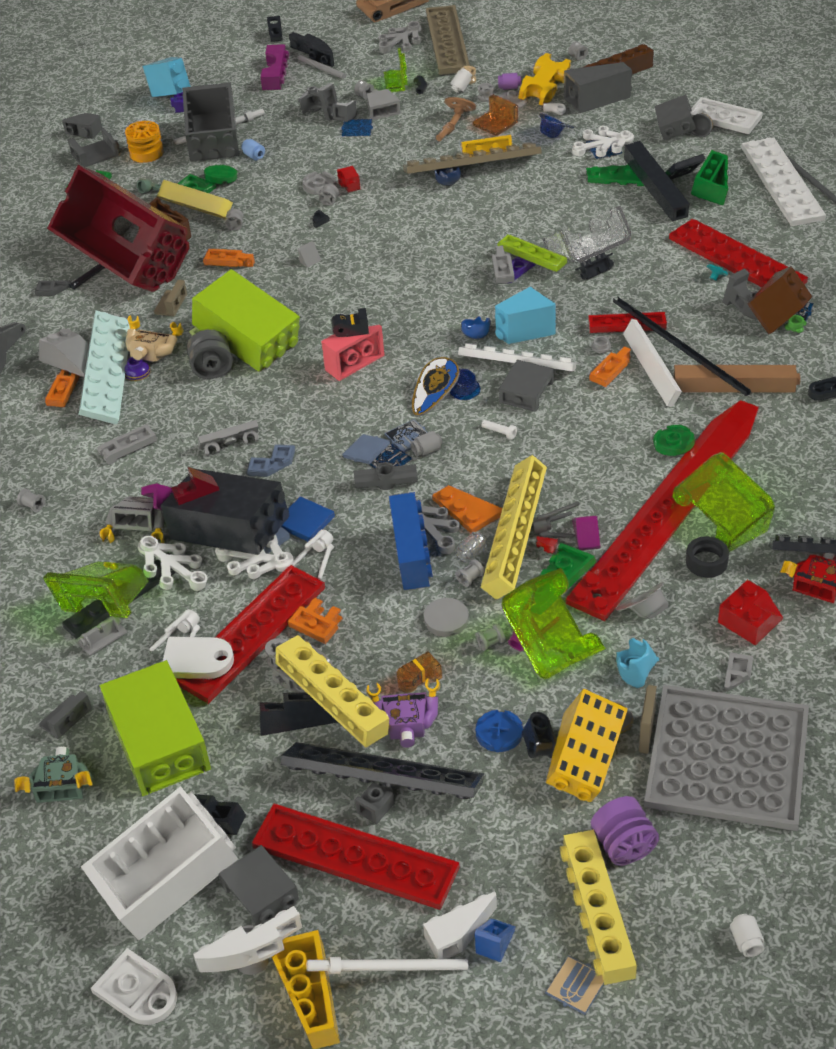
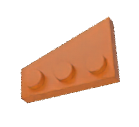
[432,485,503,534]

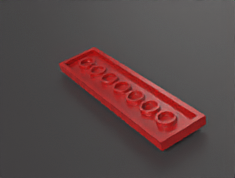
[669,218,808,287]
[176,565,325,704]
[252,803,460,910]

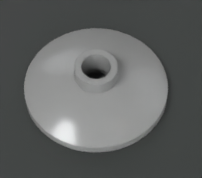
[496,90,528,109]

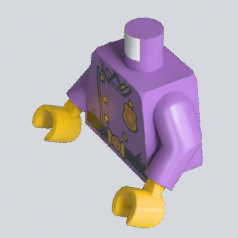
[366,678,440,748]

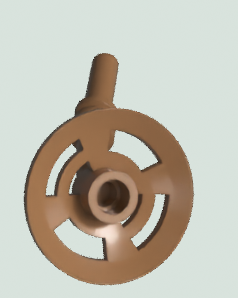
[436,97,476,141]

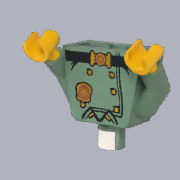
[14,747,92,803]

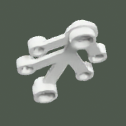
[572,126,634,157]
[215,535,294,579]
[138,536,207,591]

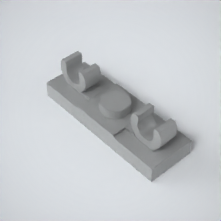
[198,420,258,456]

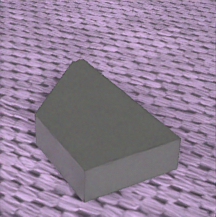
[35,280,72,296]

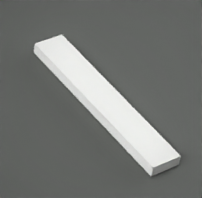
[623,319,682,407]

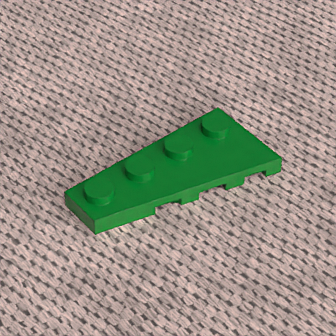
[586,164,644,186]
[522,543,596,615]

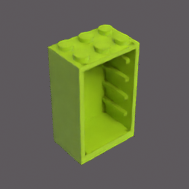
[192,269,300,372]
[99,660,211,797]

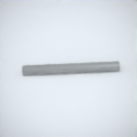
[298,54,346,79]

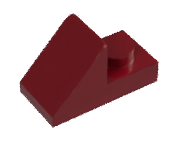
[171,467,219,505]

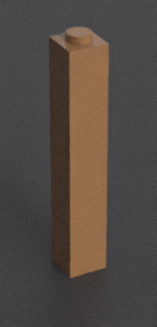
[674,365,800,392]

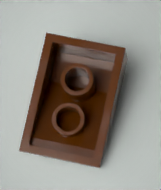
[747,266,812,335]

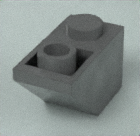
[62,113,102,139]

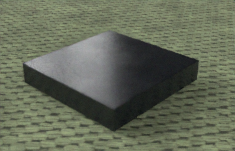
[665,154,706,180]

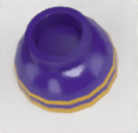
[124,357,151,381]

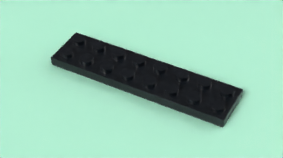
[280,742,484,799]

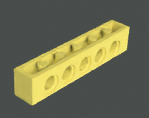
[275,635,389,748]
[560,829,637,985]

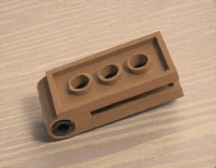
[356,0,429,22]

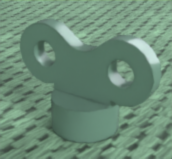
[137,179,161,193]

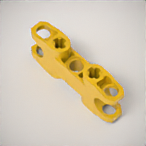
[518,53,571,106]

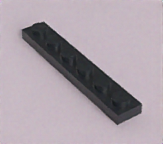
[62,552,182,639]

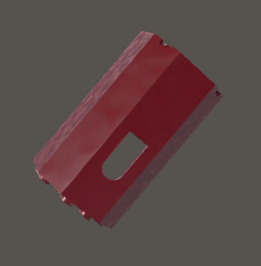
[47,165,190,292]

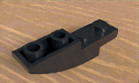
[289,32,334,67]

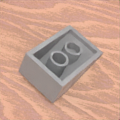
[39,329,89,377]

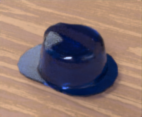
[539,113,574,138]
[450,368,481,400]

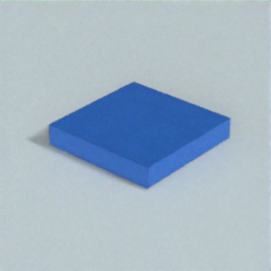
[281,496,335,542]

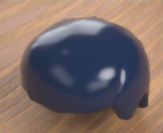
[434,167,461,186]

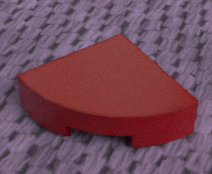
[536,536,558,554]

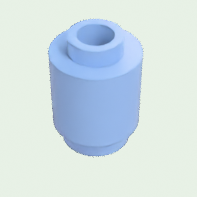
[241,139,265,161]

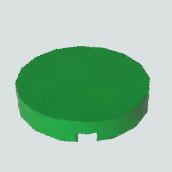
[204,165,237,184]
[653,425,695,456]

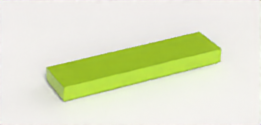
[497,234,567,272]

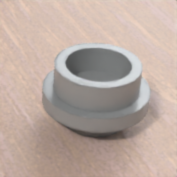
[592,336,611,353]

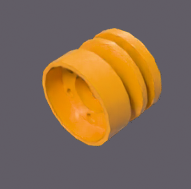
[125,121,164,163]

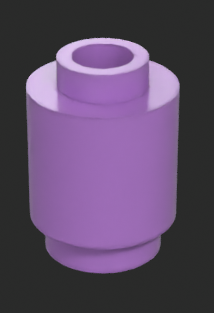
[498,73,521,90]

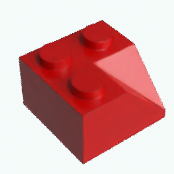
[718,579,783,645]

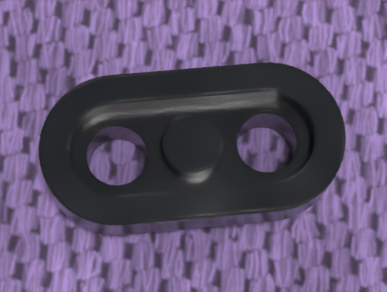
[808,377,836,401]

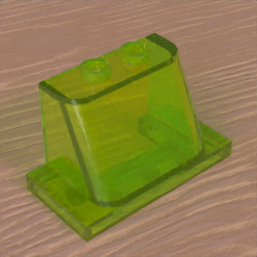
[43,561,149,618]

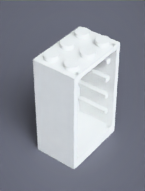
[81,786,238,940]

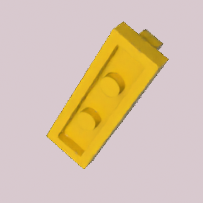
[461,135,512,155]

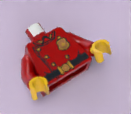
[780,553,836,603]

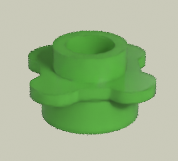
[785,315,807,333]

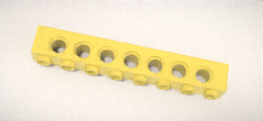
[481,455,547,599]

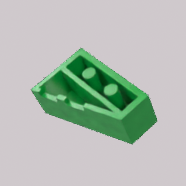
[691,150,728,205]

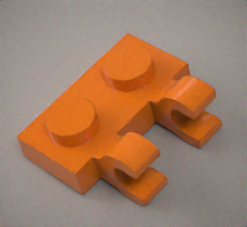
[288,598,342,644]

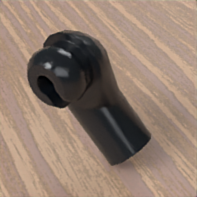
[413,75,428,94]

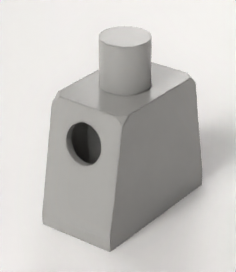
[367,89,401,121]

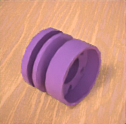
[591,796,659,866]

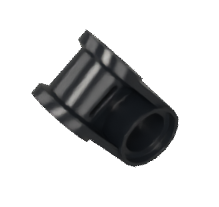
[522,712,557,758]

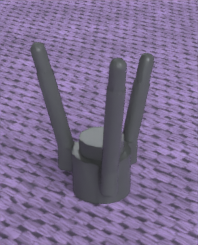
[532,501,580,538]

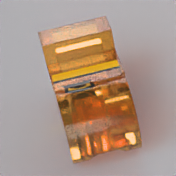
[397,651,442,693]

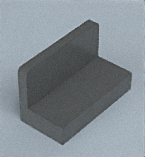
[39,691,92,739]

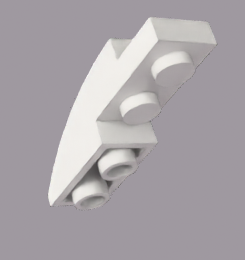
[193,906,302,972]

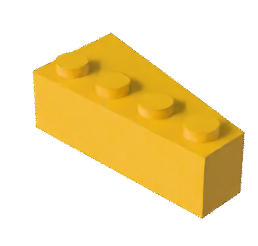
[271,930,340,1049]

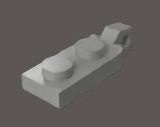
[492,246,515,284]

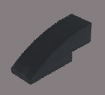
[194,794,246,835]

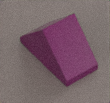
[572,516,600,550]

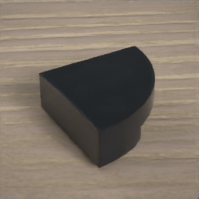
[312,210,330,228]

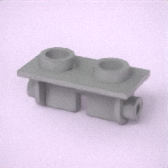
[77,615,128,656]

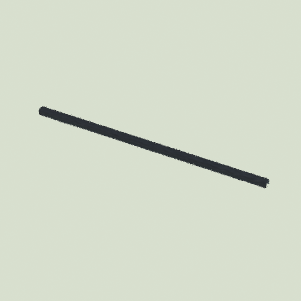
[613,297,751,396]

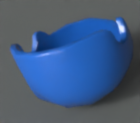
[461,316,491,339]

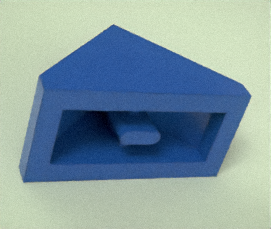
[475,918,516,962]

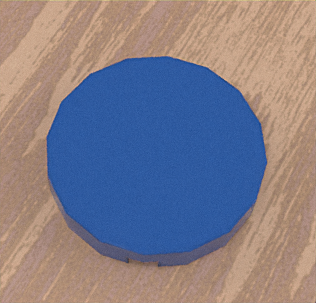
[475,710,523,752]

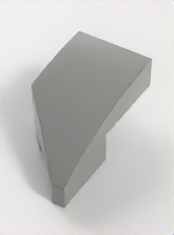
[724,653,753,691]

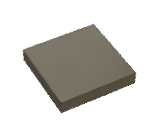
[639,685,657,754]

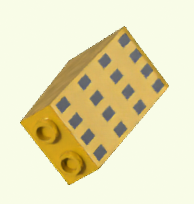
[546,688,628,802]

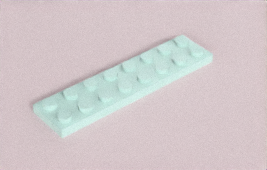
[78,310,130,424]

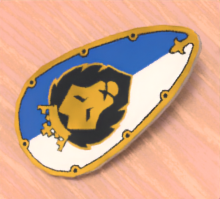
[412,357,460,416]

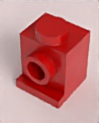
[337,165,361,193]

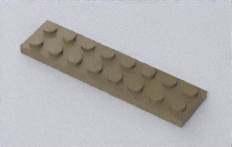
[426,5,470,75]
[403,142,542,174]

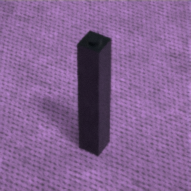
[624,141,690,222]

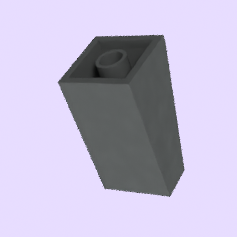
[564,62,632,113]

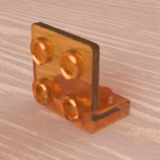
[473,94,518,136]

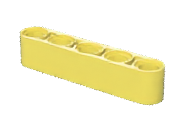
[157,180,233,219]

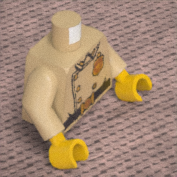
[125,315,184,362]

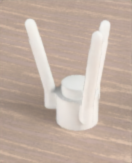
[292,529,334,580]
[149,609,200,652]

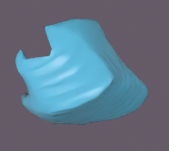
[616,638,659,688]

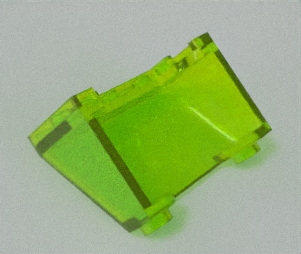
[672,452,775,552]
[501,568,605,679]

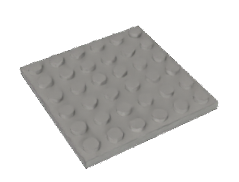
[644,685,809,831]

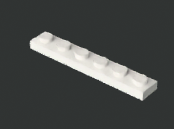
[458,343,576,371]

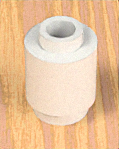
[450,68,472,93]
[730,914,765,957]

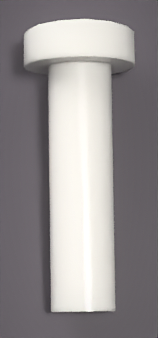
[482,420,517,440]

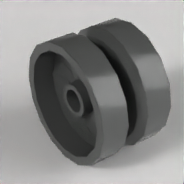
[187,330,233,379]

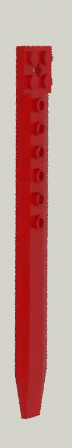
[566,400,759,622]

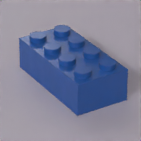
[389,492,433,590]

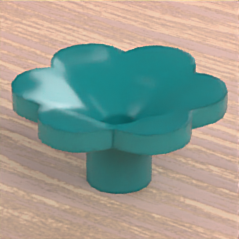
[706,264,728,281]

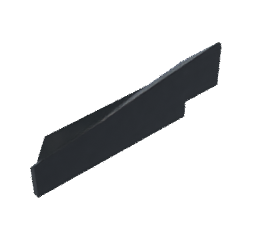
[259,692,372,736]

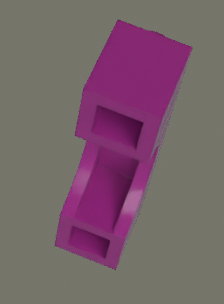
[260,44,289,90]

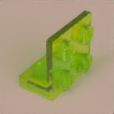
[383,48,408,92]

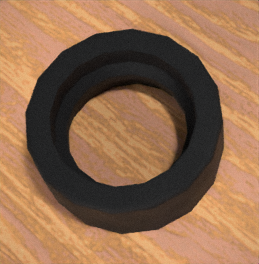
[686,536,729,578]

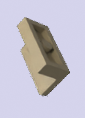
[154,280,187,317]

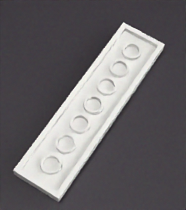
[741,138,826,226]

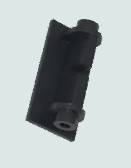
[575,252,614,280]

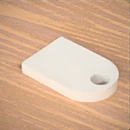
[163,637,234,679]
[91,948,177,1025]

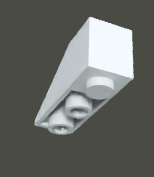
[423,891,497,959]

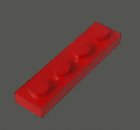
[588,312,667,333]

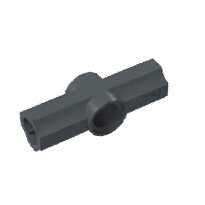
[354,462,418,490]

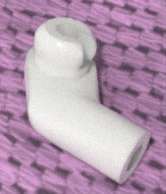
[543,103,566,115]

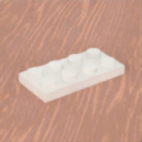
[691,97,763,134]

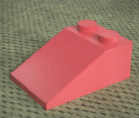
[321,325,385,381]

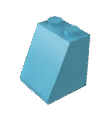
[142,57,191,97]
[495,287,556,344]

